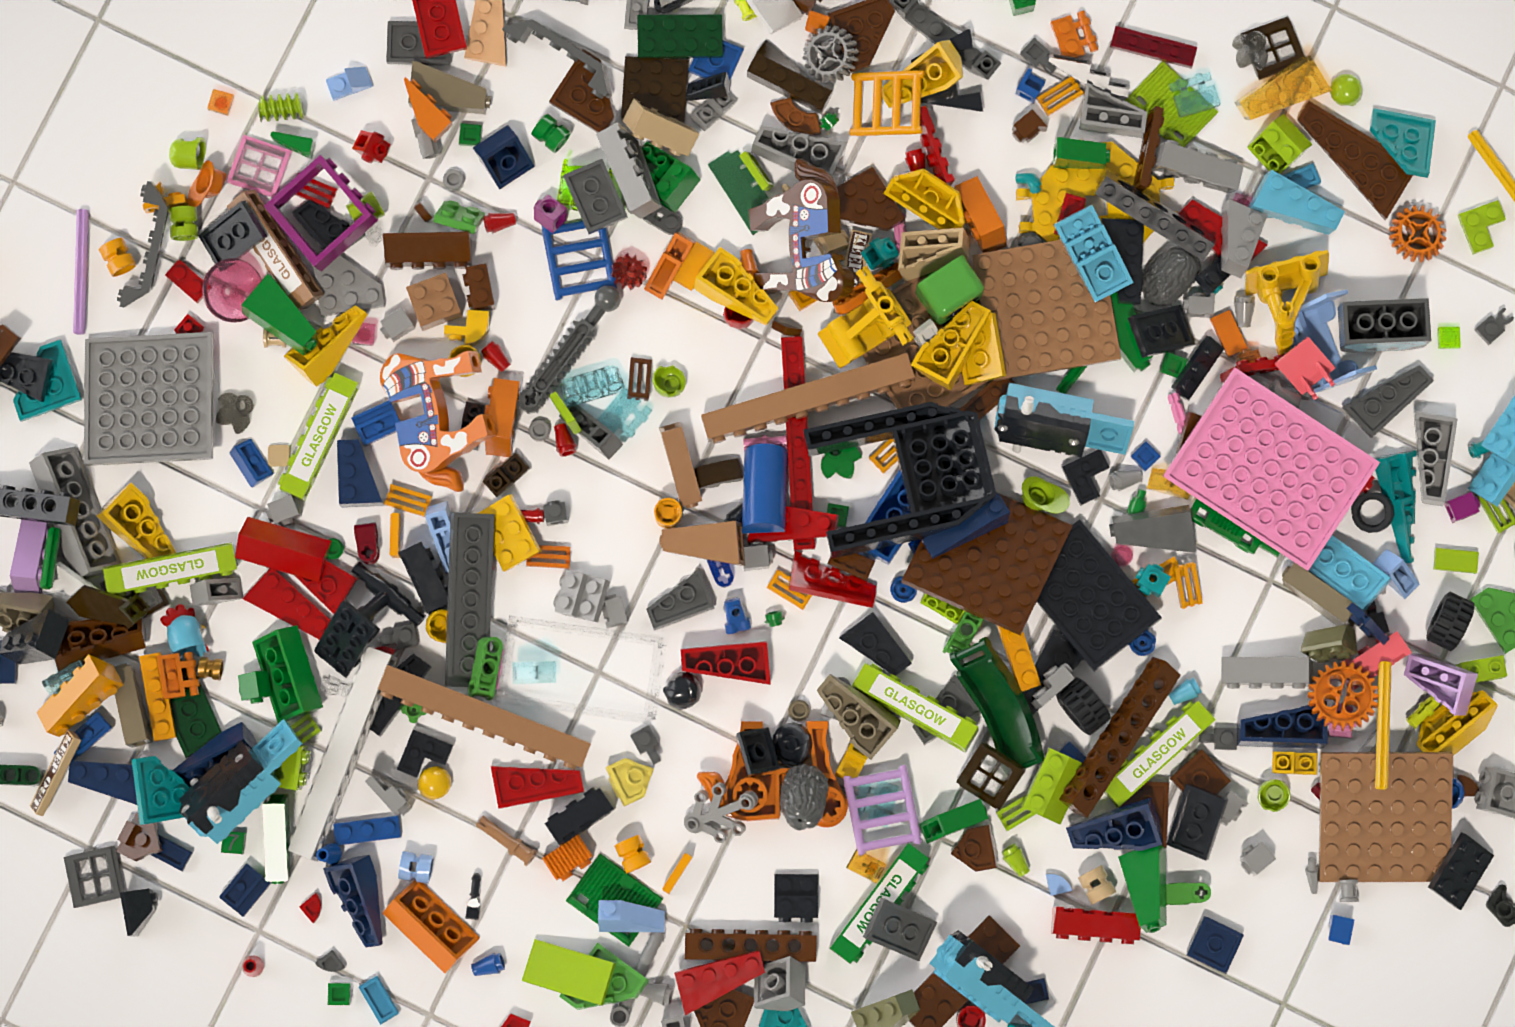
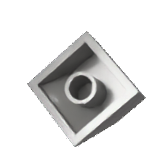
[754,956,806,1011]

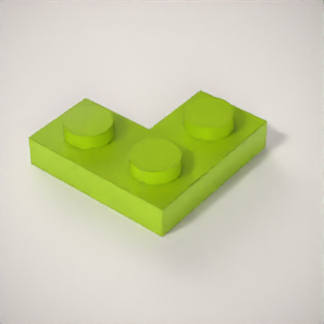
[1457,200,1506,255]

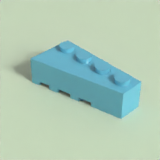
[1248,170,1345,235]

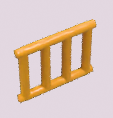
[849,70,925,136]

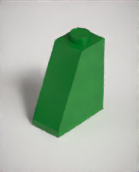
[1053,137,1110,169]
[919,799,989,844]

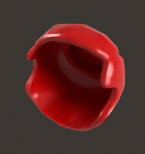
[723,307,754,329]

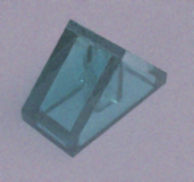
[512,661,557,684]

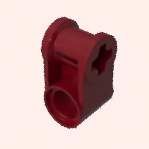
[354,522,380,565]

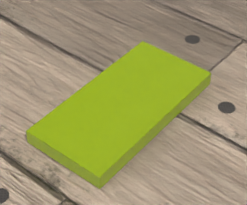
[522,939,616,1006]

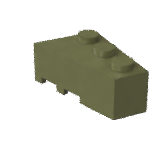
[851,989,920,1027]

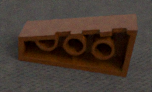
[55,617,146,673]

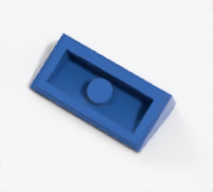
[229,439,274,488]

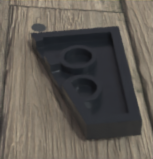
[292,200,366,251]
[839,612,913,676]

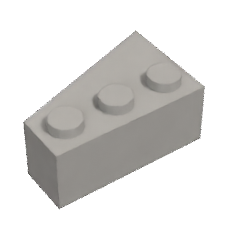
[1079,83,1147,138]
[1221,199,1268,279]

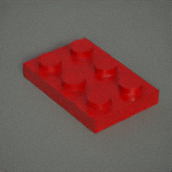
[412,0,467,59]

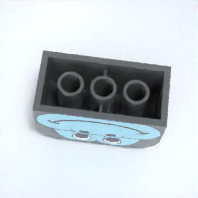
[1337,298,1432,353]

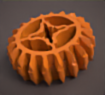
[1389,205,1447,263]

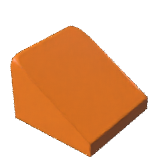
[805,10,830,35]

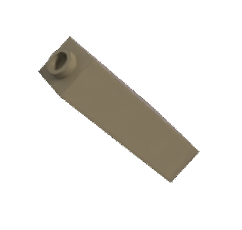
[408,61,491,115]
[1282,562,1358,627]
[114,663,153,748]

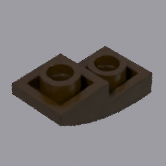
[482,452,531,497]
[694,458,743,489]

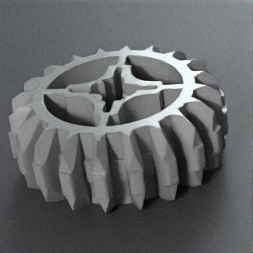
[802,26,859,83]

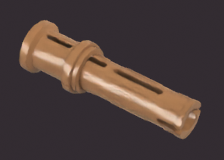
[475,815,538,867]

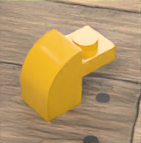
[444,310,490,347]

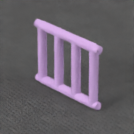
[843,765,922,856]

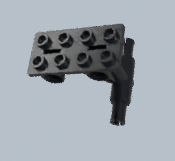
[314,561,426,678]

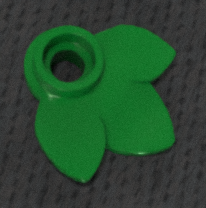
[821,447,862,479]

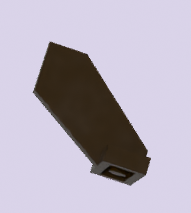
[66,585,152,629]

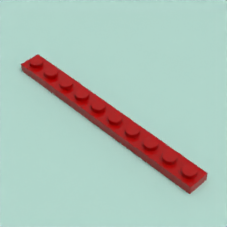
[781,336,815,551]

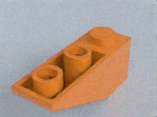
[404,77,453,143]

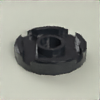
[772,722,812,766]

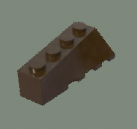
[747,40,832,115]

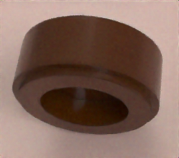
[414,202,433,223]

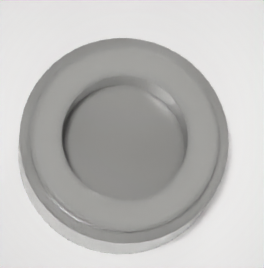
[443,169,464,192]
[529,420,550,442]

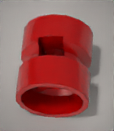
[956,1006,986,1027]

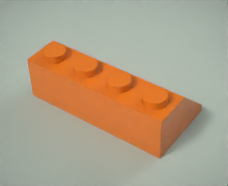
[382,879,480,974]

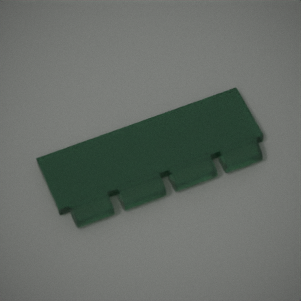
[707,150,769,236]

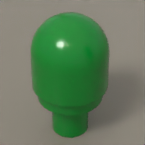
[1127,489,1147,514]

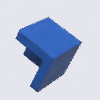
[1015,68,1045,104]
[1328,915,1355,946]

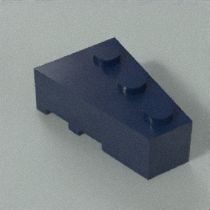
[337,439,384,508]

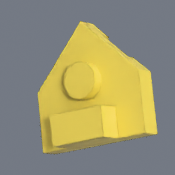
[605,758,654,807]

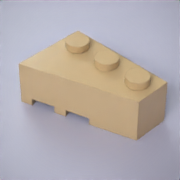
[623,98,699,157]

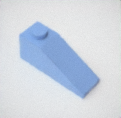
[425,501,452,574]
[598,900,665,932]

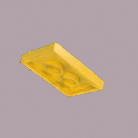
[962,313,1006,386]
[477,494,541,572]

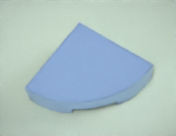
[1045,874,1072,896]

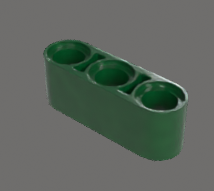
[0,764,44,787]

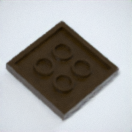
[621,56,688,124]

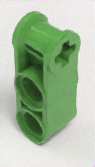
[942,611,983,660]
[468,637,503,701]
[1166,882,1211,906]

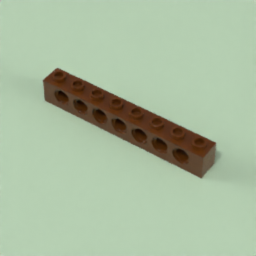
[1059,657,1181,818]

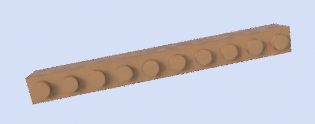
[701,353,915,444]
[377,665,591,770]

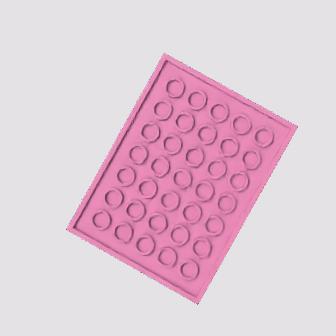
[1163,367,1380,571]

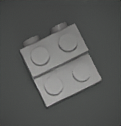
[553,570,610,623]
[1031,663,1075,709]
[1474,767,1515,819]
[365,775,412,816]

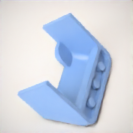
[1291,289,1377,393]

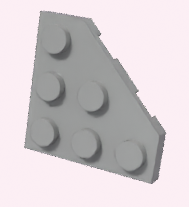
[313,252,385,317]

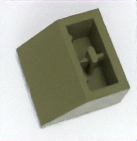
[1301,624,1357,663]

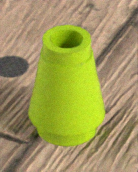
[1001,843,1030,877]

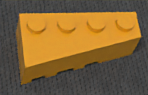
[36,654,124,737]

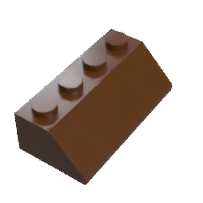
[383,232,472,270]

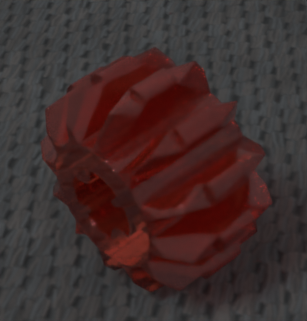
[611,253,647,291]

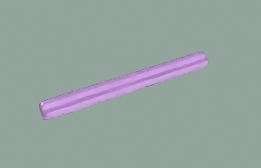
[73,209,89,335]

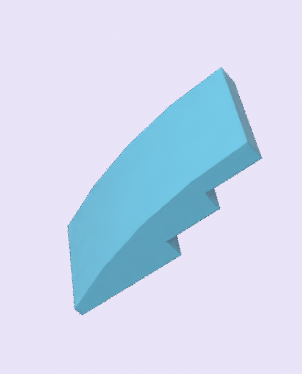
[1053,205,1133,302]

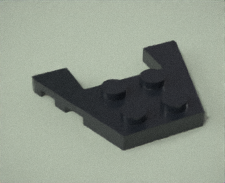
[911,29,984,112]

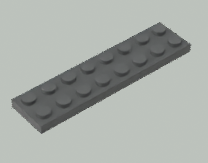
[445,512,494,687]

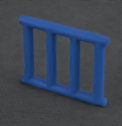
[541,221,618,301]

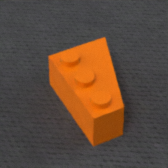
[954,176,1007,253]
[485,378,520,457]

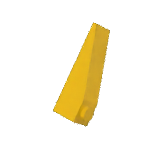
[882,40,963,108]
[694,247,779,325]
[911,301,991,390]
[284,305,368,387]
[96,482,176,559]

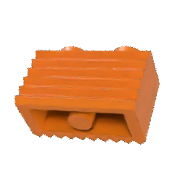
[542,834,593,882]

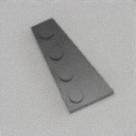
[1342,365,1435,439]

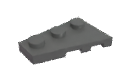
[646,567,715,631]
[912,674,979,746]

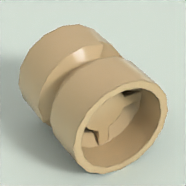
[1078,865,1117,905]

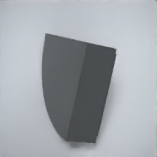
[315,950,346,972]

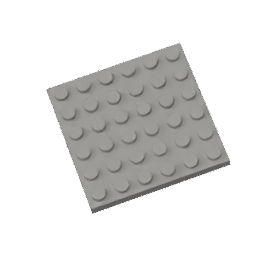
[84,332,213,466]

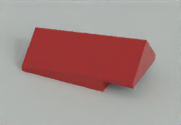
[235,516,332,583]

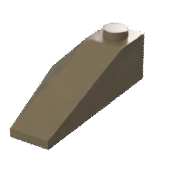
[0,592,55,633]
[816,674,901,760]

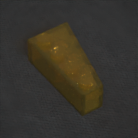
[1234,55,1332,120]

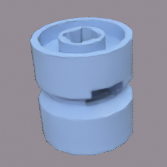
[398,851,434,884]

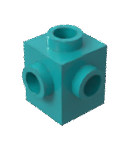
[861,237,900,271]
[1135,563,1171,598]

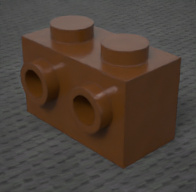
[462,263,496,311]

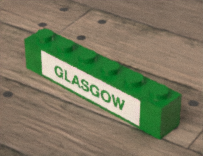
[829,843,930,964]

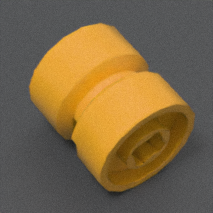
[98,237,137,277]
[654,498,682,529]
[614,834,652,874]

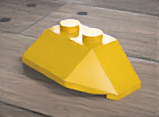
[883,169,965,229]
[1417,690,1498,756]

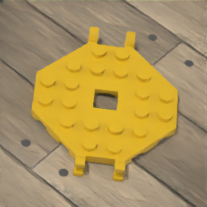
[1015,142,1177,244]

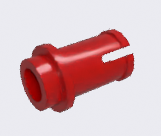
[520,507,545,525]

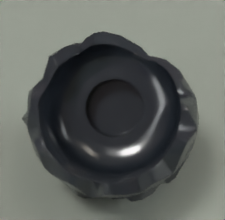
[663,672,702,710]

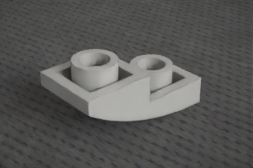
[690,92,737,132]

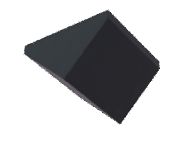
[736,727,780,777]

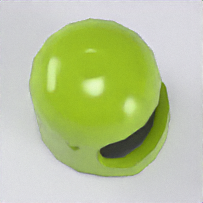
[169,137,206,170]

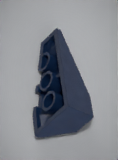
[922,493,1010,559]
[172,722,257,787]
[1066,797,1163,851]

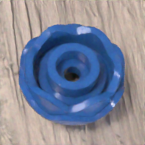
[890,576,917,603]
[1129,630,1156,656]

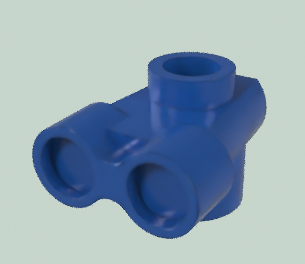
[723,597,751,634]

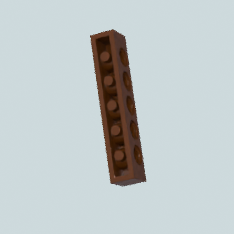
[685,929,817,962]

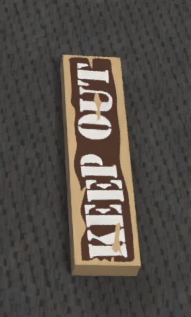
[833,229,872,315]
[29,729,81,817]

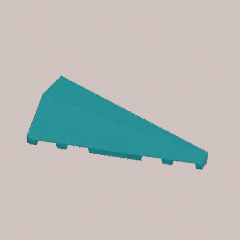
[1374,450,1417,563]

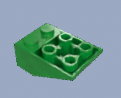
[642,141,701,213]

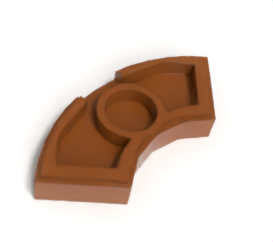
[770,98,821,136]

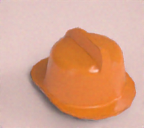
[187,160,227,207]

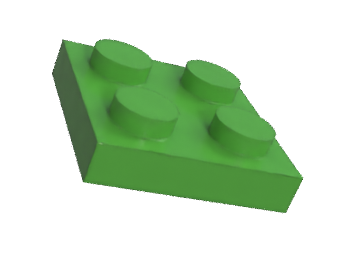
[433,200,485,234]

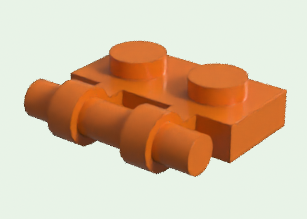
[1050,10,1098,58]
[156,652,200,700]

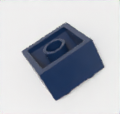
[473,125,535,190]

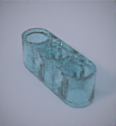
[560,365,625,406]

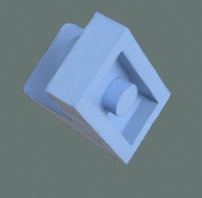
[326,67,373,101]

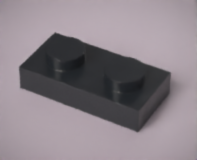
[1194,256,1231,295]

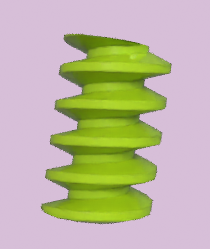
[258,92,303,122]

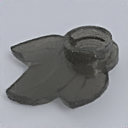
[1232,31,1268,71]
[216,393,254,434]

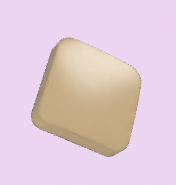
[268,445,290,467]

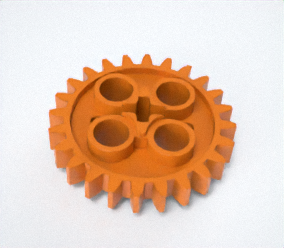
[1307,661,1379,731]

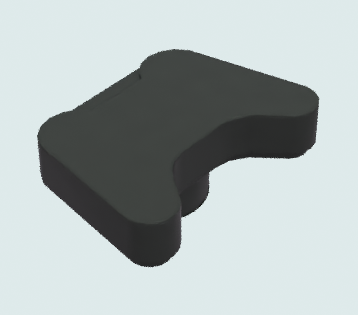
[1485,884,1515,927]

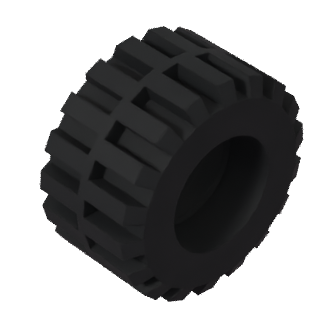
[1426,591,1475,651]
[1056,677,1111,736]

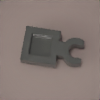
[1474,308,1514,346]

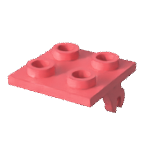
[1275,336,1335,400]

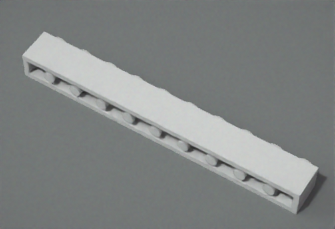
[288,646,398,862]

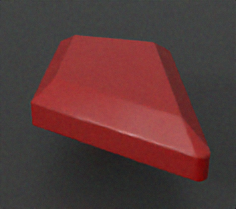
[174,314,205,334]

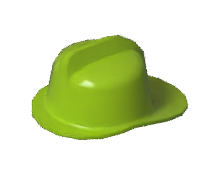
[1021,476,1070,514]

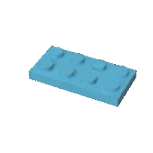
[1308,535,1391,612]

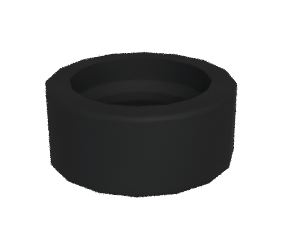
[1351,492,1395,533]

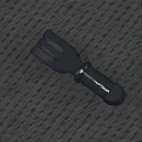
[465,873,482,920]

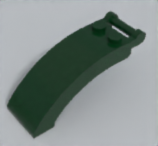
[949,637,1044,775]

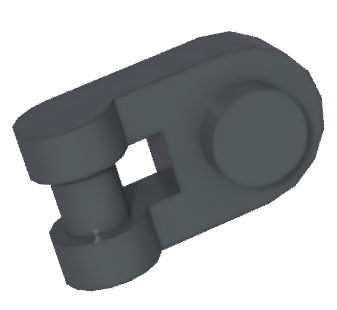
[642,205,682,235]

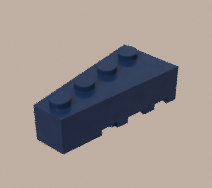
[1237,701,1328,749]
[68,761,137,805]

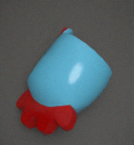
[160,604,209,657]

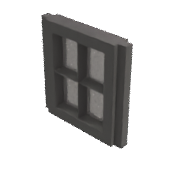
[63,845,125,909]

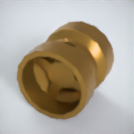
[198,657,223,681]

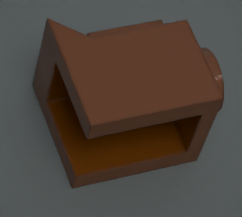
[1012,109,1048,143]

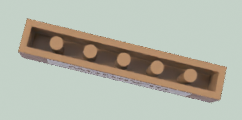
[227,190,324,310]

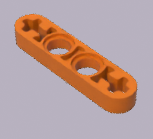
[832,263,903,315]

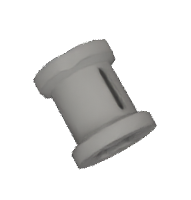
[1339,880,1359,902]

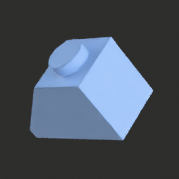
[1372,549,1420,599]

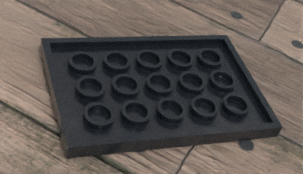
[1036,519,1162,672]

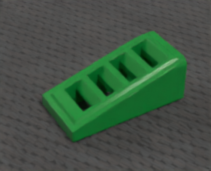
[270,131,315,159]

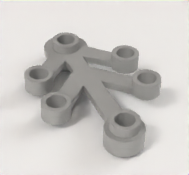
[684,782,758,843]

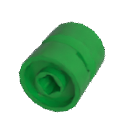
[531,113,571,153]

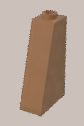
[658,422,702,508]
[659,521,745,566]

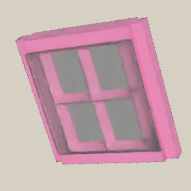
[227,135,292,198]

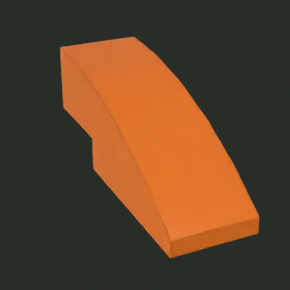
[644,232,696,300]

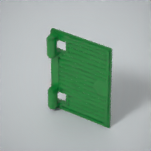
[1190,498,1262,555]
[566,853,663,947]

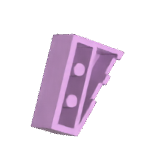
[9,520,50,594]
[1404,654,1478,715]

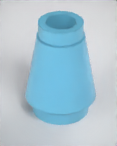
[1169,677,1202,705]

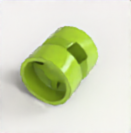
[345,191,385,222]
[169,206,198,241]

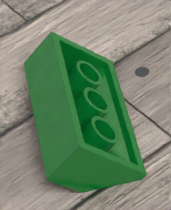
[252,625,323,723]

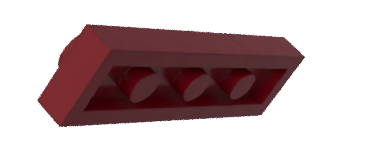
[1110,26,1198,69]

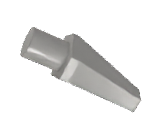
[1305,858,1319,894]

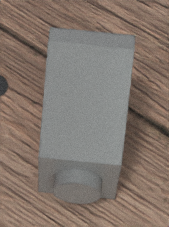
[189,577,243,606]

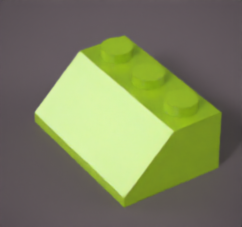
[1021,747,1082,825]

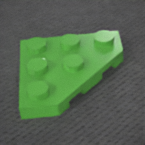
[1469,587,1515,654]
[559,943,650,1010]

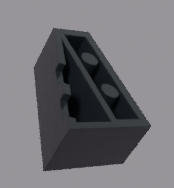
[398,541,448,615]
[0,609,70,665]
[544,787,615,846]

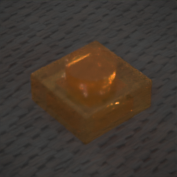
[207,89,235,116]
[1236,348,1261,363]

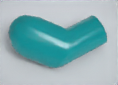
[1015,173,1042,194]

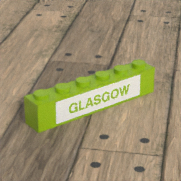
[278,373,360,502]
[103,542,237,596]
[852,663,979,753]
[1104,701,1216,808]

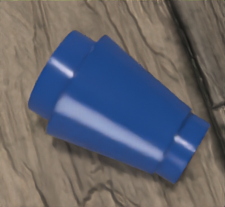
[316,843,342,865]
[471,953,505,976]

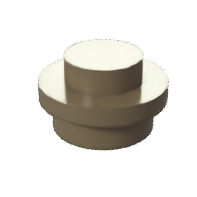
[788,700,810,722]

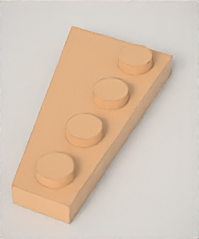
[464,0,506,67]

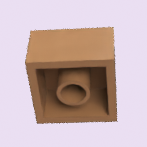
[406,272,463,331]

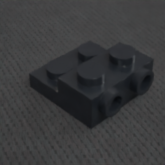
[774,874,818,923]

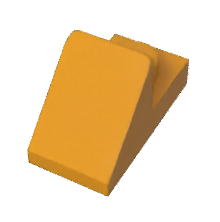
[142,181,188,214]

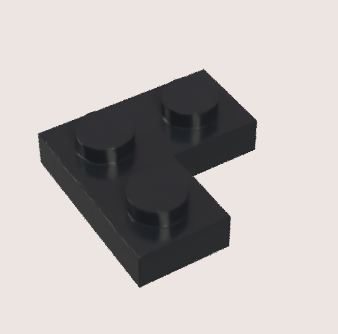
[1061,450,1110,506]
[396,729,454,778]

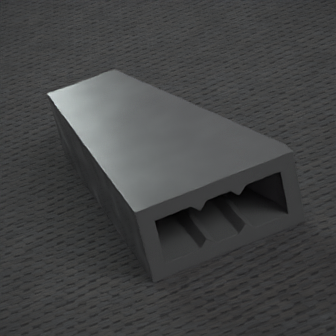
[1109,505,1197,553]

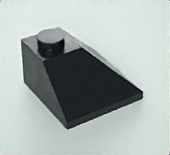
[120,888,158,937]

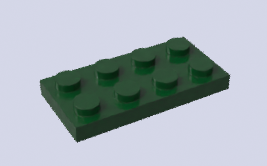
[637,14,723,58]

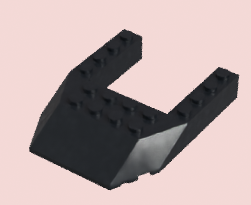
[803,402,997,559]

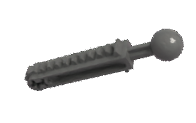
[518,285,621,414]

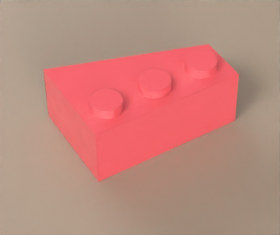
[1339,631,1412,691]

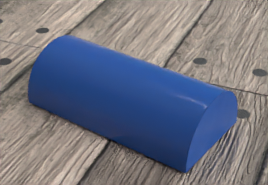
[742,444,788,534]
[865,470,910,565]

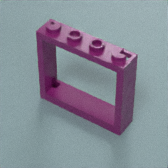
[264,154,378,272]

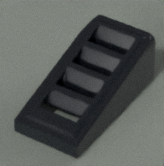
[686,72,730,101]

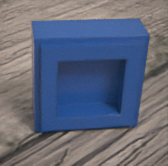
[1130,442,1161,472]

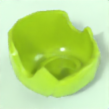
[1329,74,1363,106]
[653,365,686,398]
[1257,779,1291,812]

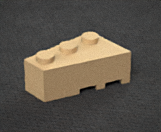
[898,228,970,282]

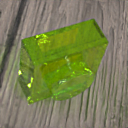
[1437,326,1461,349]

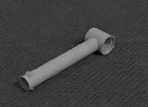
[610,932,665,1027]

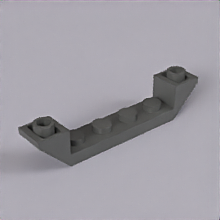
[889,0,1002,80]
[502,19,612,99]
[117,181,170,308]

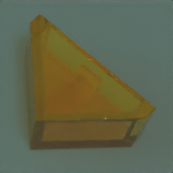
[1146,468,1190,500]
[846,849,887,884]

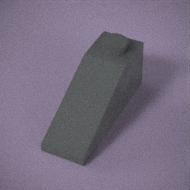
[559,401,623,460]

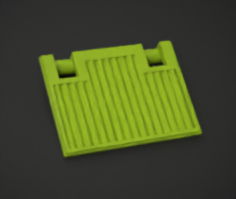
[1124,61,1218,147]

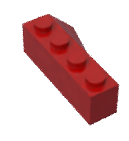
[1051,906,1141,945]

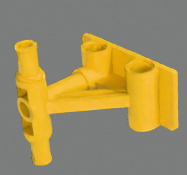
[1244,250,1329,355]
[817,266,914,369]

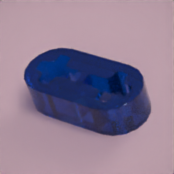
[707,560,734,588]

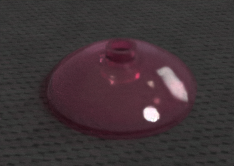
[202,258,262,323]

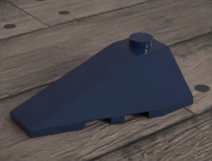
[323,854,383,948]

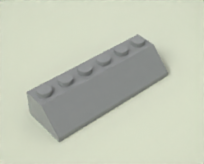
[28,446,122,579]

